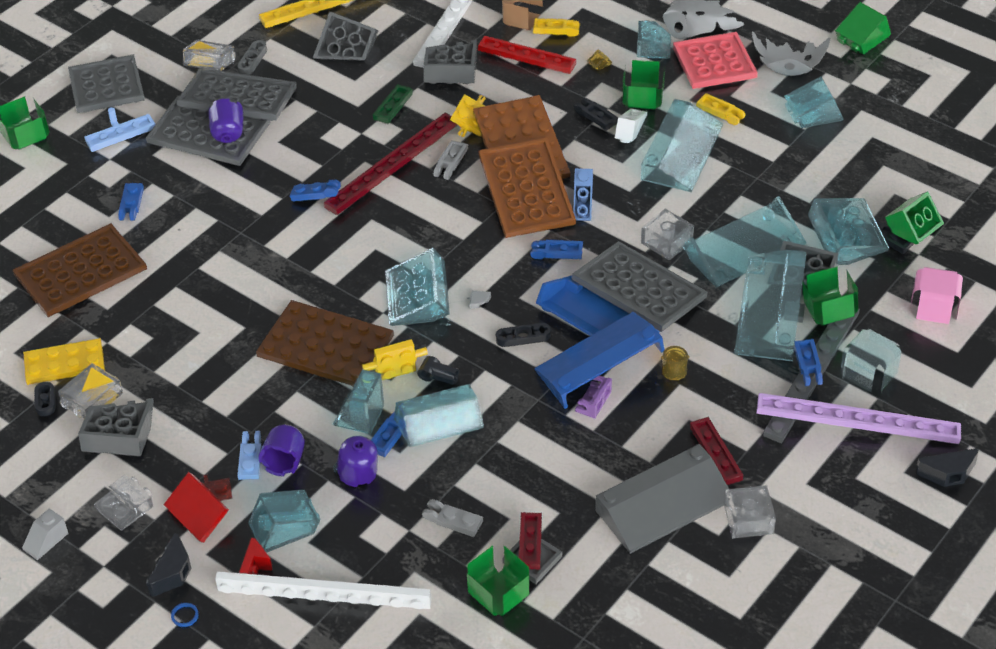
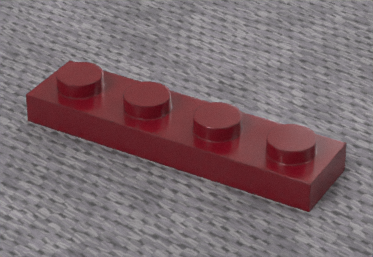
[690,417,743,485]

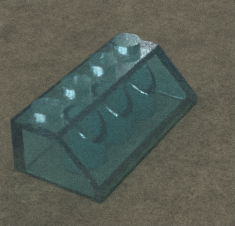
[394,384,484,447]

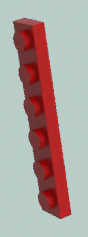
[478,36,576,74]

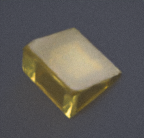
[587,49,612,71]

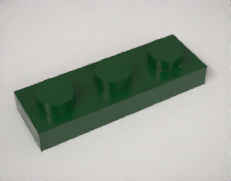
[373,84,413,124]

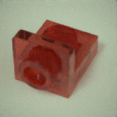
[202,475,233,501]

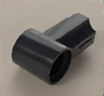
[417,356,459,385]

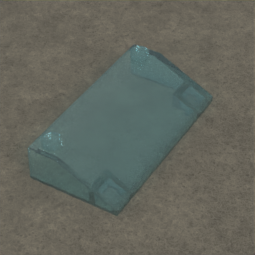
[641,99,723,192]
[683,196,807,288]
[734,249,806,361]

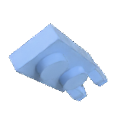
[238,431,262,480]

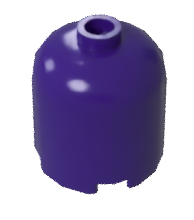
[208,98,243,143]
[258,424,305,477]
[337,436,378,487]

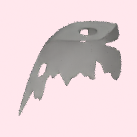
[663,0,744,39]
[752,32,830,76]

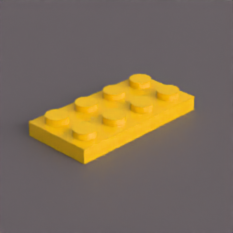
[23,338,105,385]

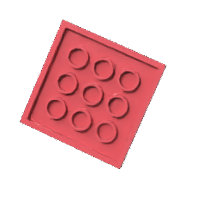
[673,32,758,89]

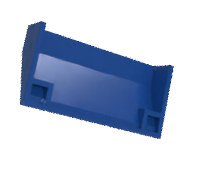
[536,276,660,336]
[535,312,665,409]

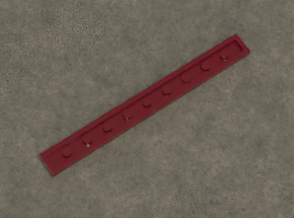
[323,112,458,215]

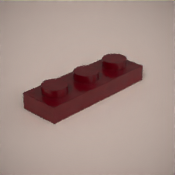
[519,512,542,569]

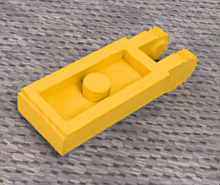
[533,18,580,37]
[696,93,745,125]

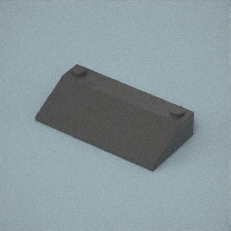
[596,444,734,554]

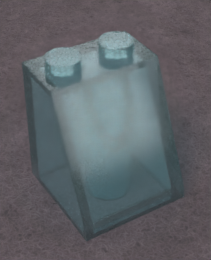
[784,76,844,129]
[333,369,384,434]
[248,490,320,553]

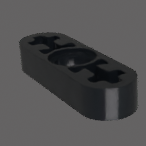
[495,323,551,347]

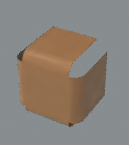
[502,0,543,31]

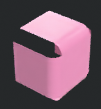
[910,267,963,324]

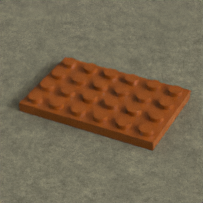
[473,95,571,179]
[479,138,576,238]

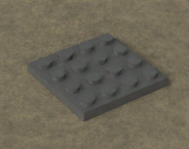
[68,54,145,113]

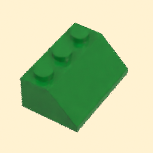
[885,191,944,244]

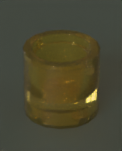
[661,346,690,380]

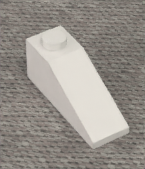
[615,109,647,143]

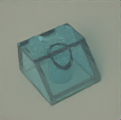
[637,20,671,58]

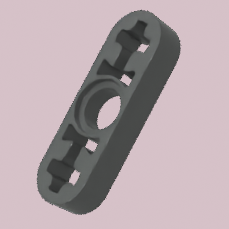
[238,40,267,75]

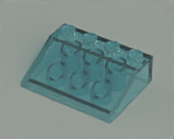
[808,198,889,265]
[386,248,450,326]

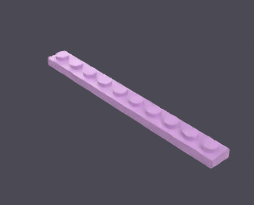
[757,393,961,444]

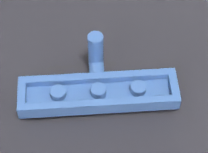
[84,108,155,152]

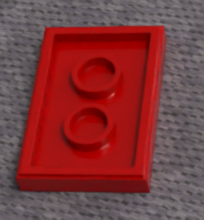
[163,472,229,543]

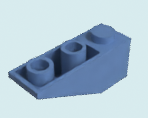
[573,168,593,221]

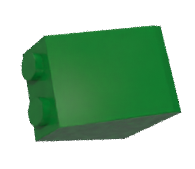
[835,2,891,54]

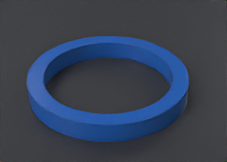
[171,603,199,627]

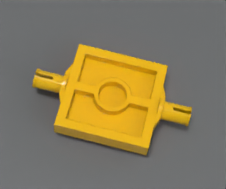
[450,94,485,137]
[362,339,428,381]

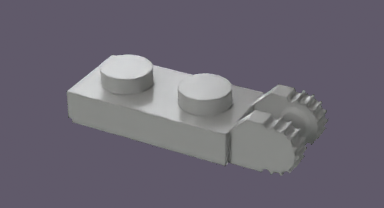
[433,140,468,180]
[422,499,483,537]

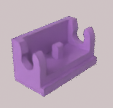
[575,376,612,419]

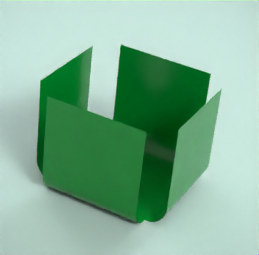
[623,60,665,109]
[0,96,49,150]
[802,266,859,325]
[467,545,529,616]

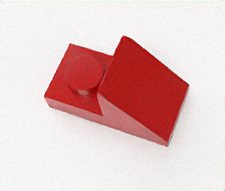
[240,538,272,575]

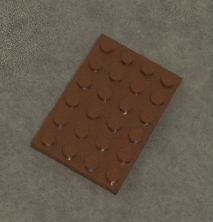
[13,223,147,317]
[256,300,394,389]

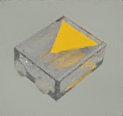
[183,40,235,71]
[58,363,123,418]

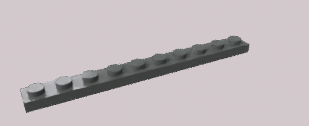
[763,309,860,443]

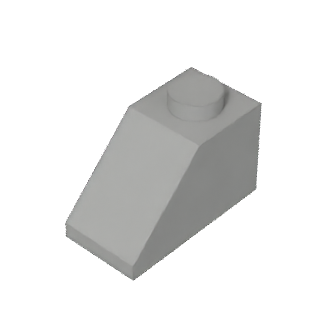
[22,508,68,560]

